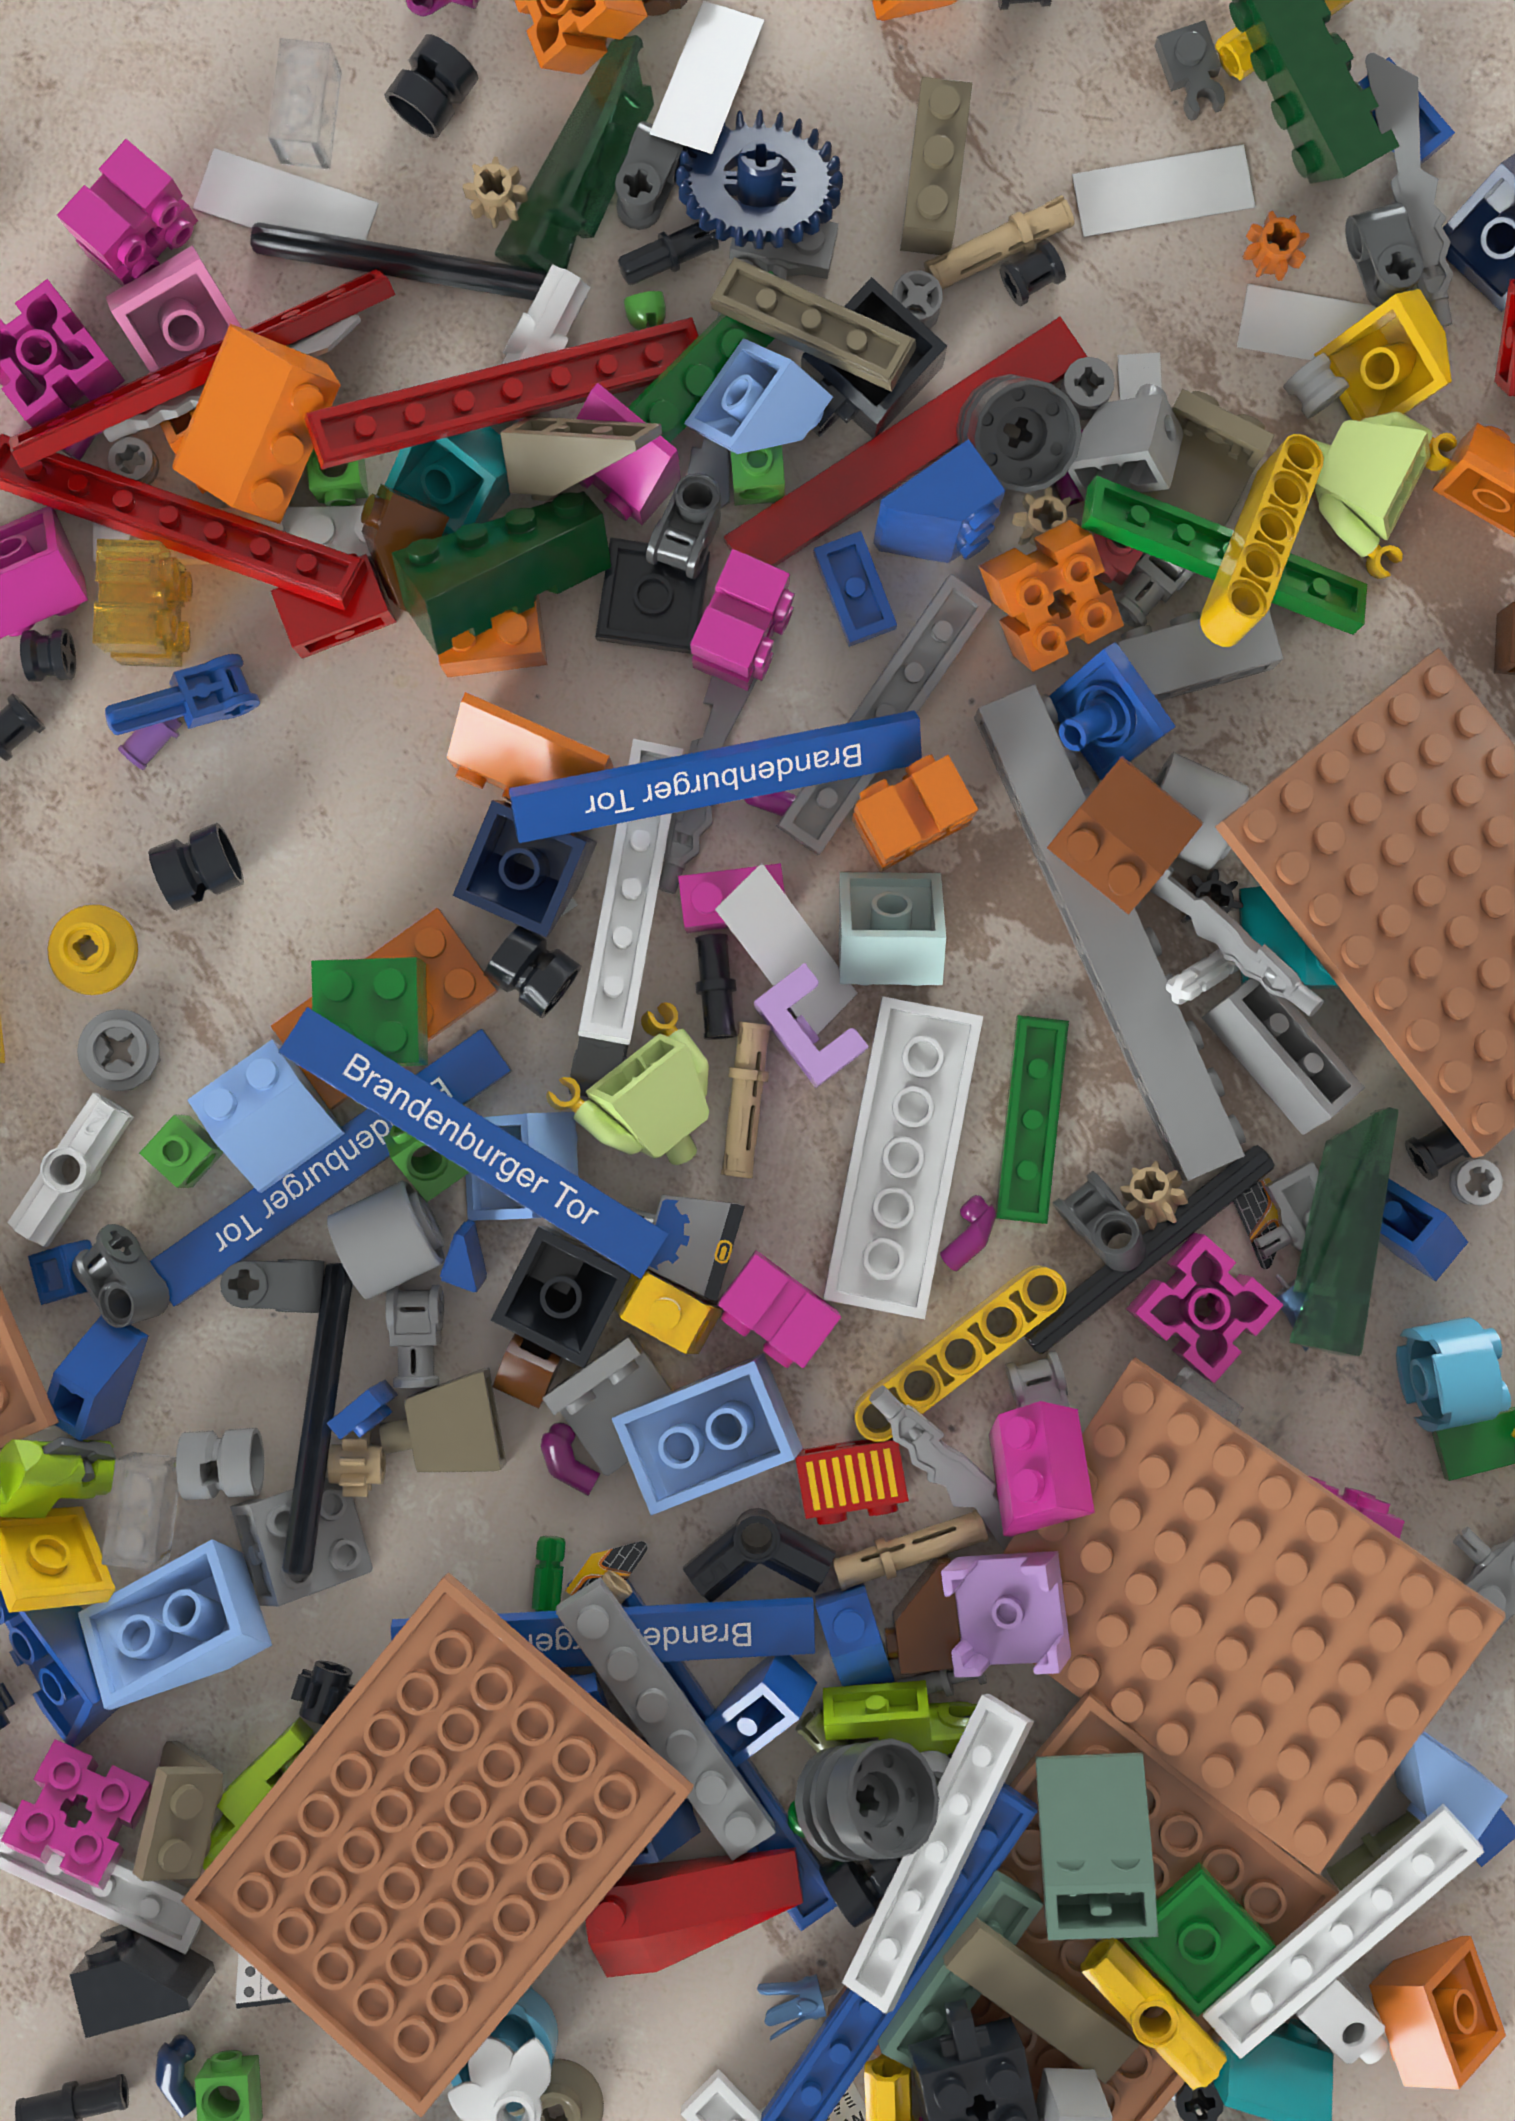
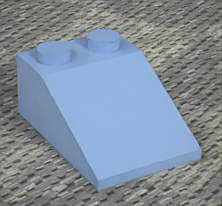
[612,1353,803,1516]
[78,1539,272,1710]

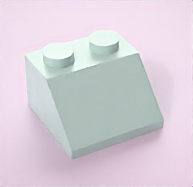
[839,872,946,986]

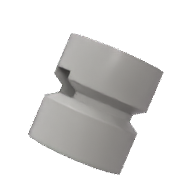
[176,1428,265,1500]

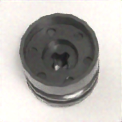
[956,374,1082,493]
[795,1738,939,1862]

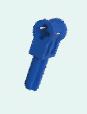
[105,654,260,735]

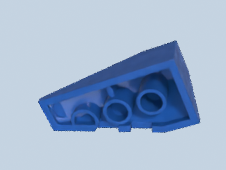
[0,1590,120,1748]

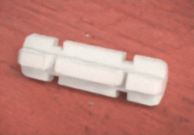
[1166,949,1240,1004]

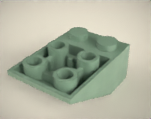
[1035,1753,1158,1940]

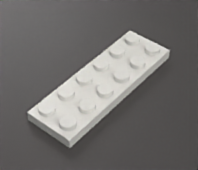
[823,996,983,1320]

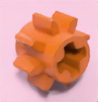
[1242,211,1310,281]

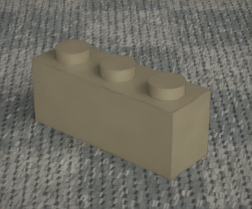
[900,77,973,255]

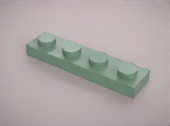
[877,1870,1044,2069]

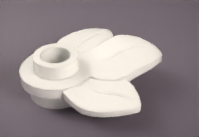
[447,2036,551,2121]

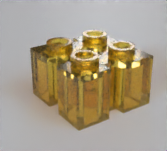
[93,539,193,667]

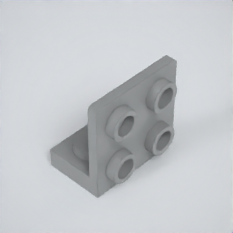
[542,1333,672,1476]
[230,1477,373,1606]

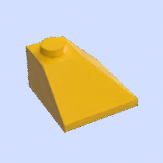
[1314,289,1452,421]

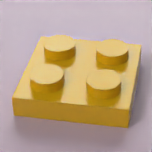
[0,1506,116,1613]

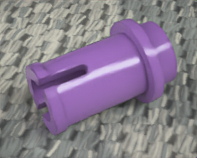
[118,718,183,770]

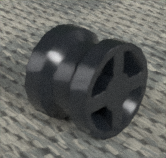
[20,628,76,682]

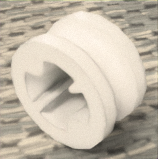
[1449,1159,1503,1205]

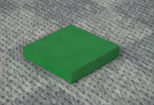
[1123,1862,1276,2017]

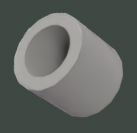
[1155,752,1250,870]
[327,1181,444,1299]

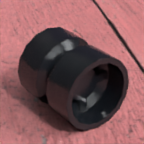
[384,34,479,138]
[148,823,244,911]
[484,925,581,1018]
[819,1857,903,1928]

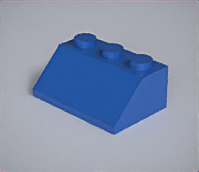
[873,439,1006,563]

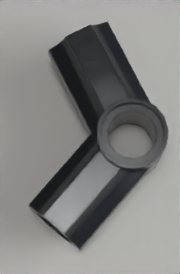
[682,1508,836,1602]

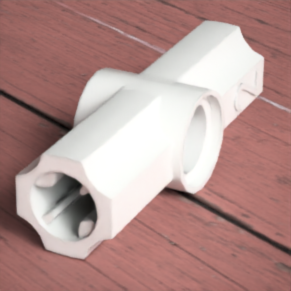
[502,265,590,424]
[7,1093,134,1247]

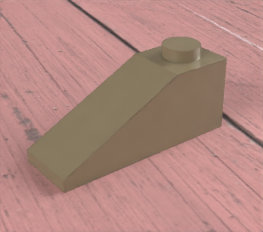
[500,416,662,501]

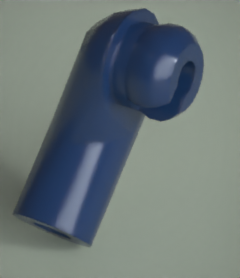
[155,2034,196,2118]

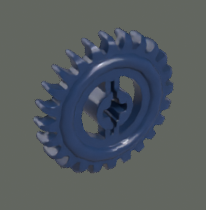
[676,109,843,249]

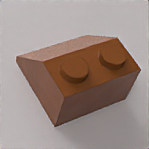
[1047,756,1204,915]

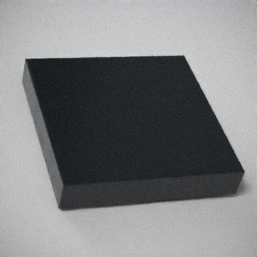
[595,537,710,654]

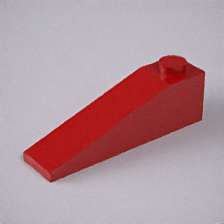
[585,1847,804,1977]

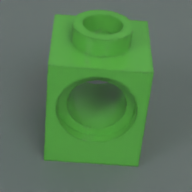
[730,445,785,506]
[307,448,369,506]
[139,1114,224,1188]
[383,1125,469,1202]
[195,2050,263,2121]

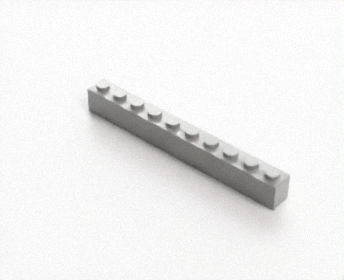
[974,684,1246,1181]

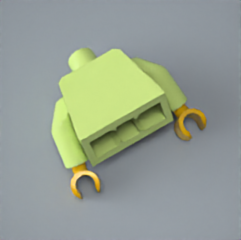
[1312,412,1457,579]
[546,1002,709,1165]

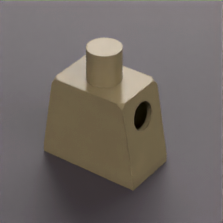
[379,1368,506,1472]

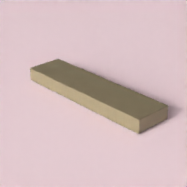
[709,257,916,392]
[943,1918,1140,2084]

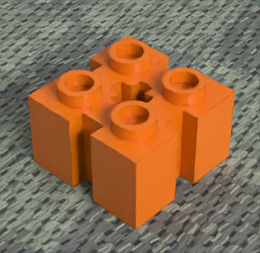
[514,0,648,75]
[979,520,1124,672]
[852,754,978,872]

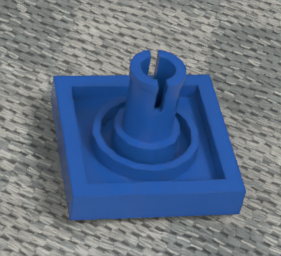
[1049,642,1176,781]

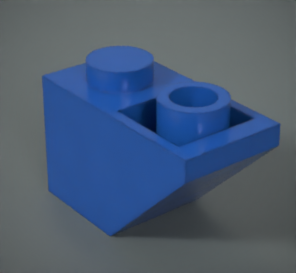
[47,1315,149,1441]

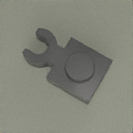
[1154,20,1225,121]

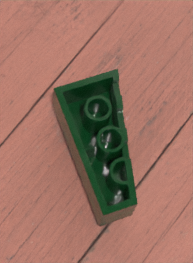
[1229,0,1400,184]
[391,491,612,655]

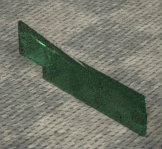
[495,35,654,273]
[1289,1107,1399,1356]

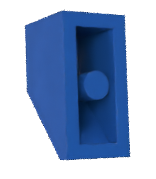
[1338,1167,1468,1282]
[815,1583,895,1686]
[704,1655,817,1768]

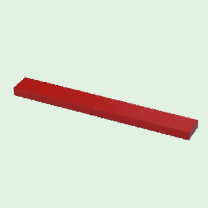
[9,269,396,469]
[724,316,1088,567]
[304,317,699,469]
[0,433,368,611]

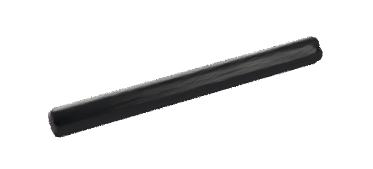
[250,222,547,300]
[1024,1145,1275,1354]
[282,1263,353,1576]

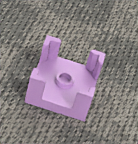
[754,963,869,1088]
[941,1551,1071,1678]

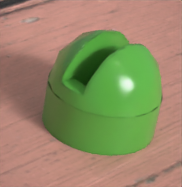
[624,291,666,330]

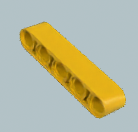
[1200,434,1324,647]
[853,1265,1067,1442]

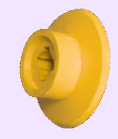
[47,905,138,995]

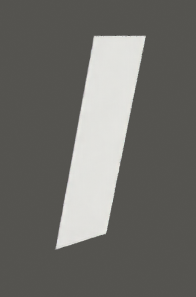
[649,0,765,154]
[1072,144,1256,237]
[193,148,379,240]
[1237,284,1376,360]
[715,863,858,1035]

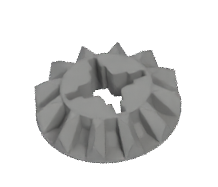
[77,1009,161,1091]

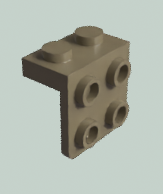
[1142,388,1275,526]
[133,1741,224,1881]

